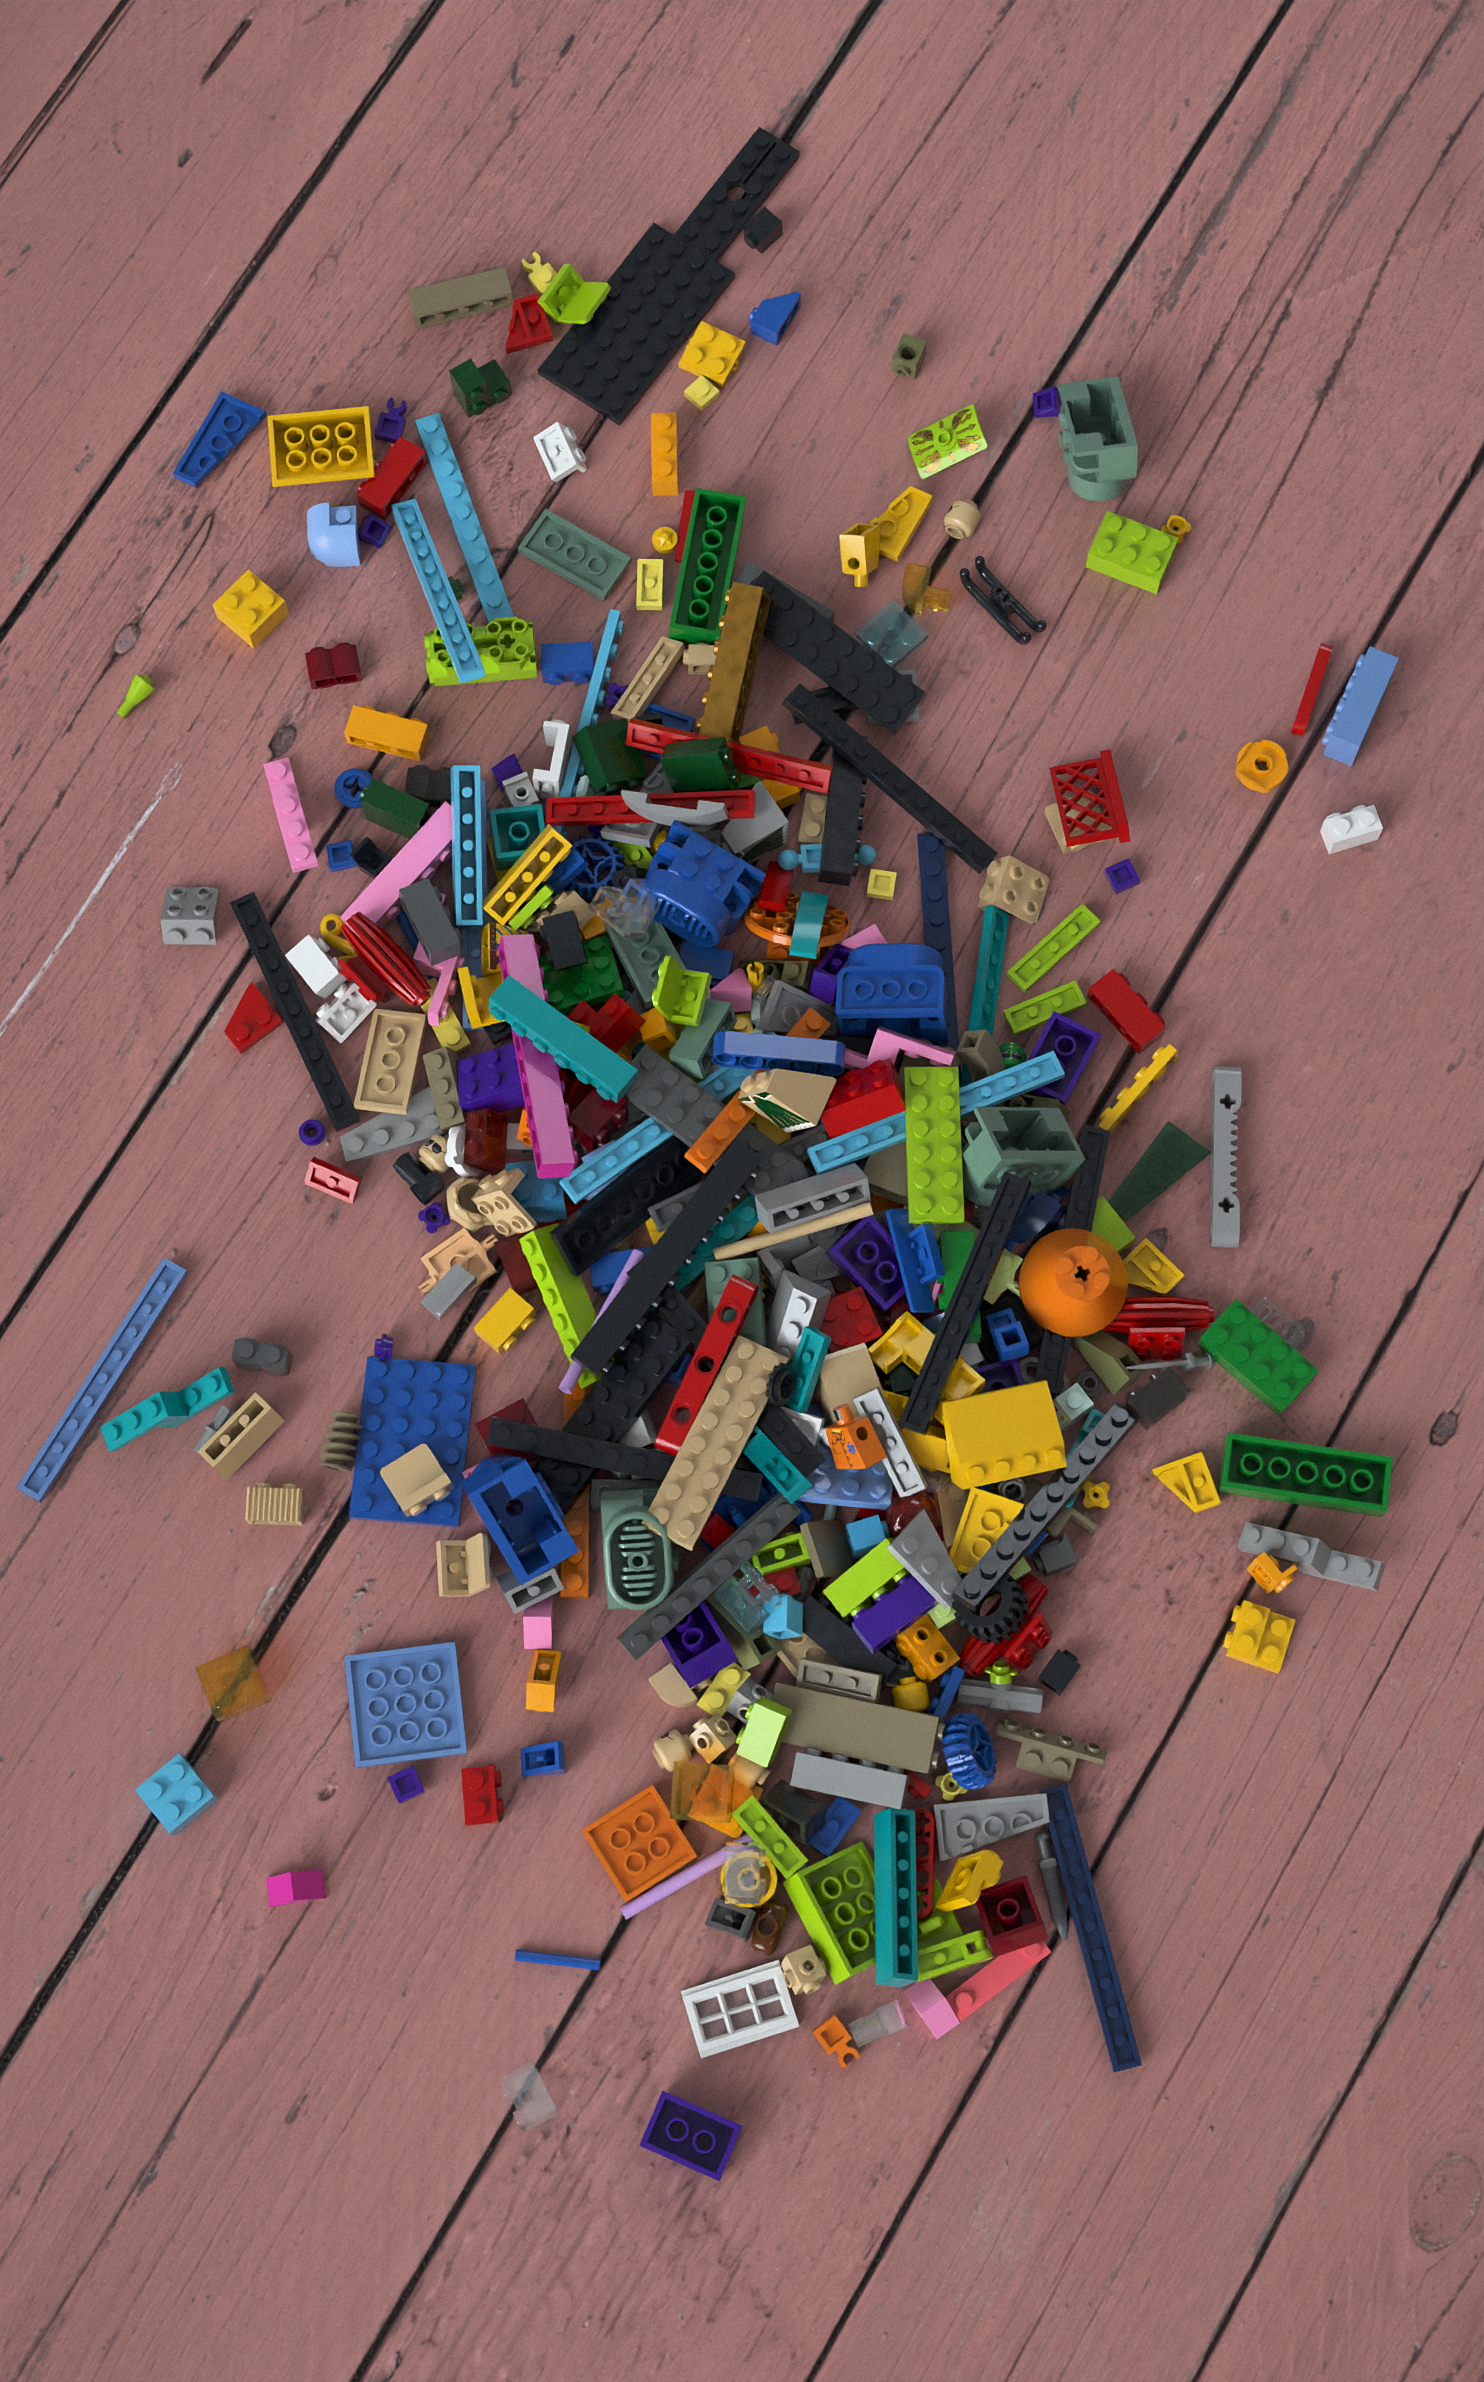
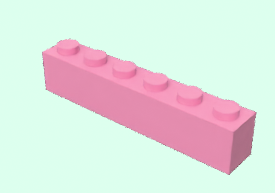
[340,801,452,929]

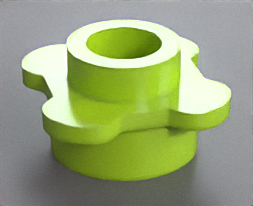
[984,1661,1018,1685]

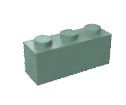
[669,998,737,1079]

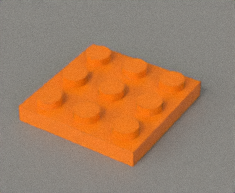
[581,1784,698,1903]

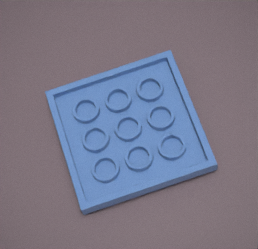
[784,1404,893,1511]
[344,1642,468,1768]

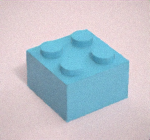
[135,1753,219,1836]

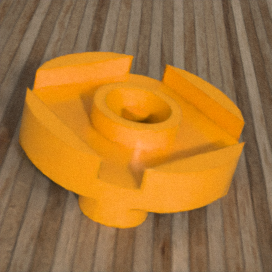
[1235,740,1288,793]

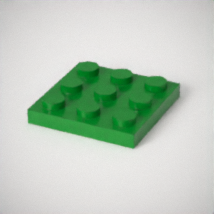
[538,935,626,1015]

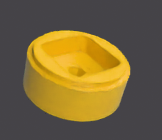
[652,527,678,554]

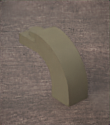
[956,1030,1005,1128]

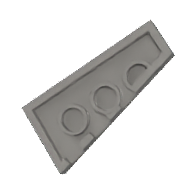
[934,1793,1050,1862]

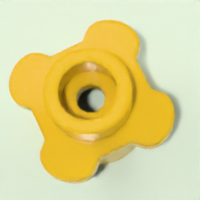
[1161,515,1191,544]
[1082,1481,1110,1509]

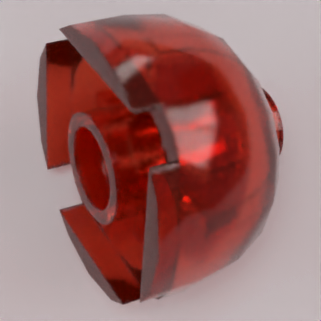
[884,1491,940,1539]

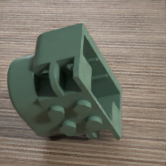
[1058,376,1138,501]
[962,1106,1085,1207]
[601,1487,679,1610]

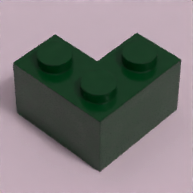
[449,359,512,418]

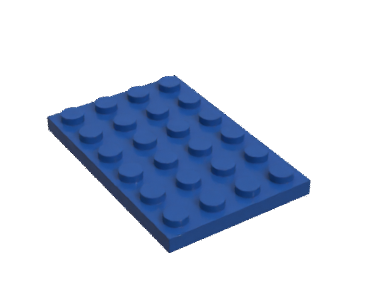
[349,1356,476,1527]

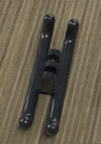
[959,556,1047,645]

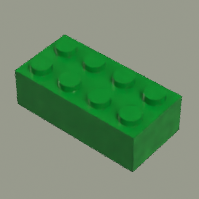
[1197,1299,1319,1417]

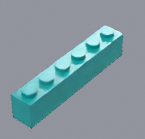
[489,975,638,1103]
[874,1807,918,1987]

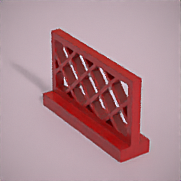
[1049,749,1130,847]

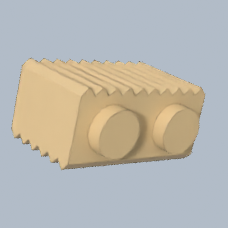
[245,1483,305,1525]

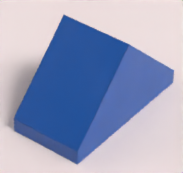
[521,1741,566,1777]

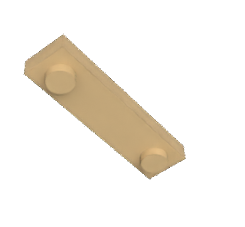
[611,636,686,723]

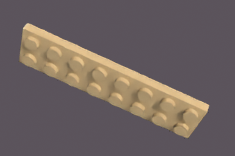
[641,1335,789,1551]

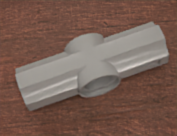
[957,1679,1043,1714]

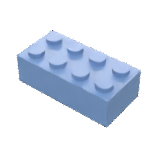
[1322,646,1399,767]

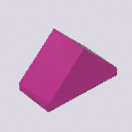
[266,1870,326,1907]

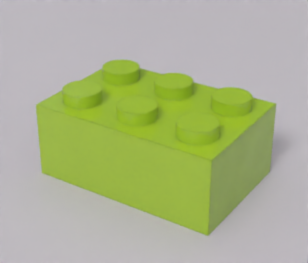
[1086,511,1179,594]
[823,1537,912,1618]

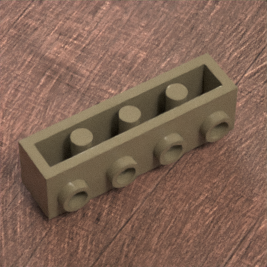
[408,267,514,329]

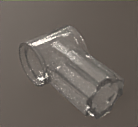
[848,1999,910,2048]

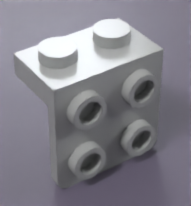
[160,886,219,945]

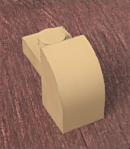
[649,1663,714,1707]

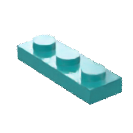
[786,1326,832,1413]

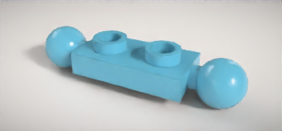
[778,844,876,873]

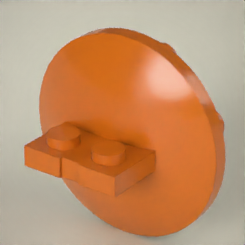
[744,892,850,967]

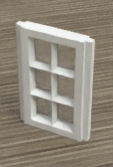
[681,1960,799,2059]

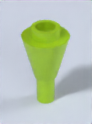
[116,674,156,719]

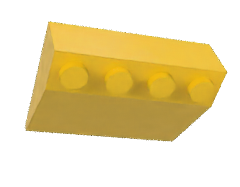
[267,406,375,487]
[941,1380,1067,1490]

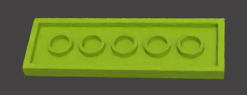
[903,1067,964,1224]

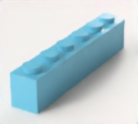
[451,765,483,927]

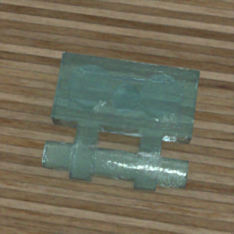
[713,1562,783,1635]

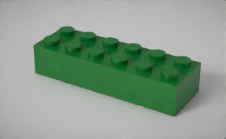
[668,488,746,645]
[1217,1433,1393,1517]

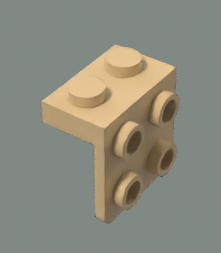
[1045,791,1112,854]
[978,855,1049,924]
[526,891,596,933]
[471,1168,537,1237]
[380,1444,454,1517]
[436,1533,493,1597]

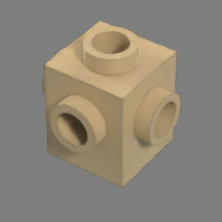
[688,1713,737,1764]
[781,1945,826,1995]

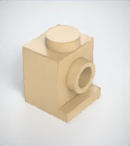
[683,641,716,675]

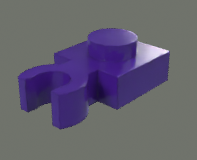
[374,398,407,443]

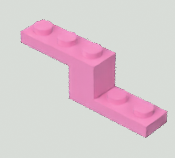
[263,757,319,873]
[413,893,465,1027]
[845,1026,956,1070]

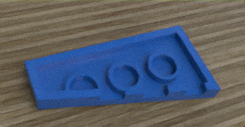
[173,391,267,488]

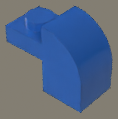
[985,1308,1029,1363]

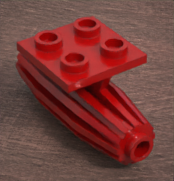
[337,912,431,1006]
[1102,1296,1214,1361]
[958,1573,1053,1677]

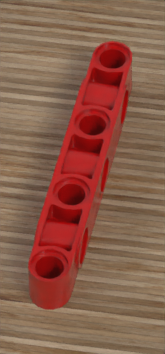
[654,1274,759,1456]

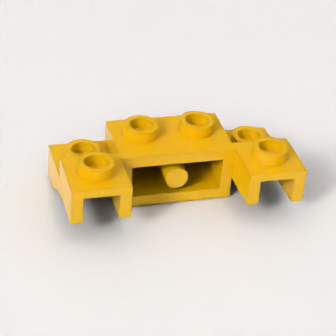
[868,1311,985,1425]
[882,1390,950,1474]

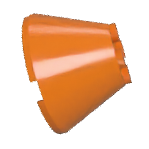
[1018,1228,1128,1337]

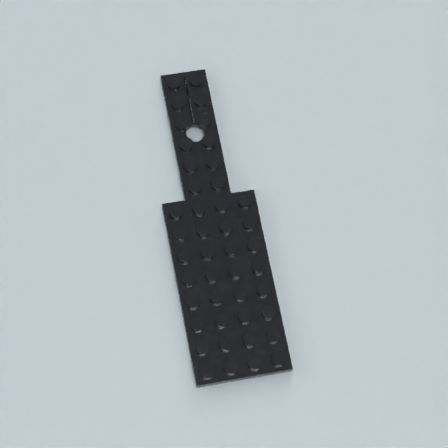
[538,127,800,426]

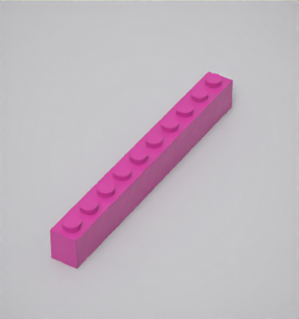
[498,934,578,1178]

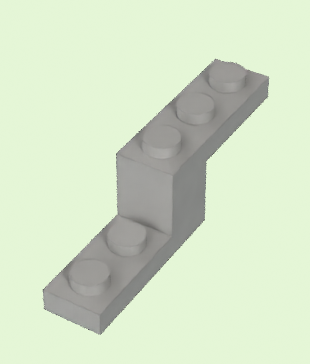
[1237,1522,1386,1591]

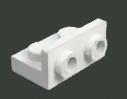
[533,422,587,482]
[314,983,377,1043]

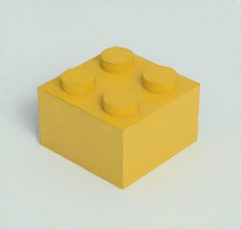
[213,569,289,649]

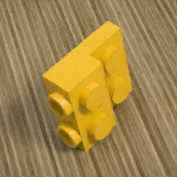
[1223,1600,1295,1673]
[935,1850,1004,1913]

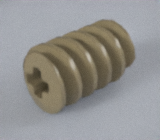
[319,1411,363,1472]

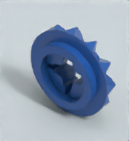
[334,768,374,809]

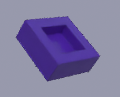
[1104,858,1140,894]
[388,1766,425,1804]

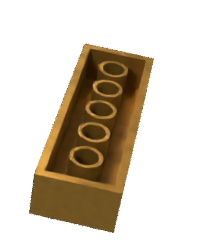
[697,582,771,743]

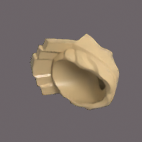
[447,1177,494,1233]

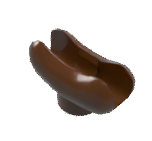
[751,1899,789,1956]

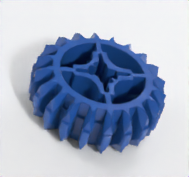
[563,833,626,903]
[941,1713,997,1790]

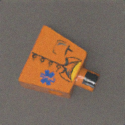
[826,1404,887,1469]

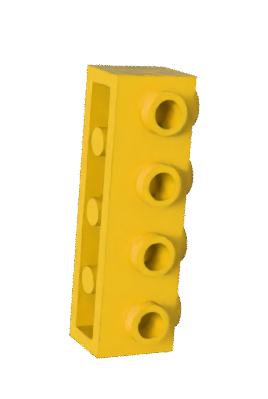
[482,824,572,925]

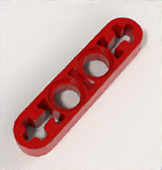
[1291,643,1333,737]
[915,1808,936,1921]

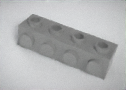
[755,1163,871,1234]
[790,1747,910,1809]

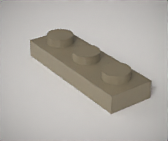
[796,1658,883,1703]

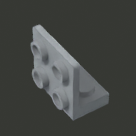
[757,1235,811,1297]

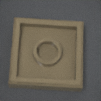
[800,1519,855,1578]

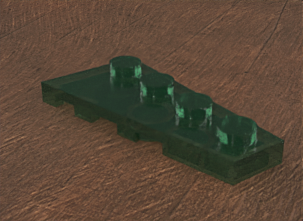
[1108,1121,1211,1222]

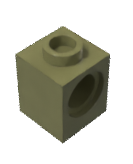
[892,333,927,379]

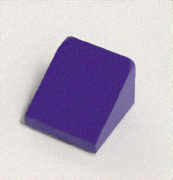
[1033,386,1062,418]
[357,513,391,549]
[491,754,523,791]

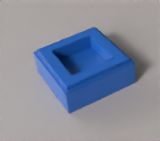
[326,840,357,872]

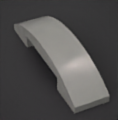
[621,790,729,827]

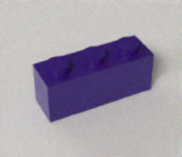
[852,1574,939,1654]

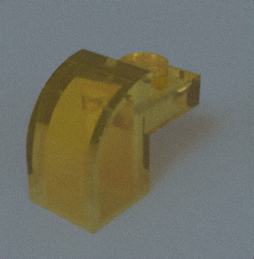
[902,562,952,615]

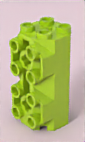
[424,617,538,687]

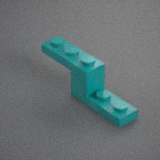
[100,1367,235,1452]
[742,1426,812,1504]

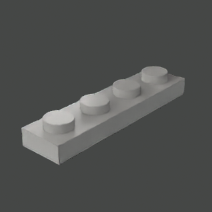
[853,1386,928,1499]

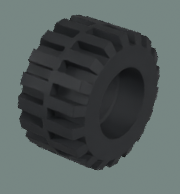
[952,1573,1030,1644]

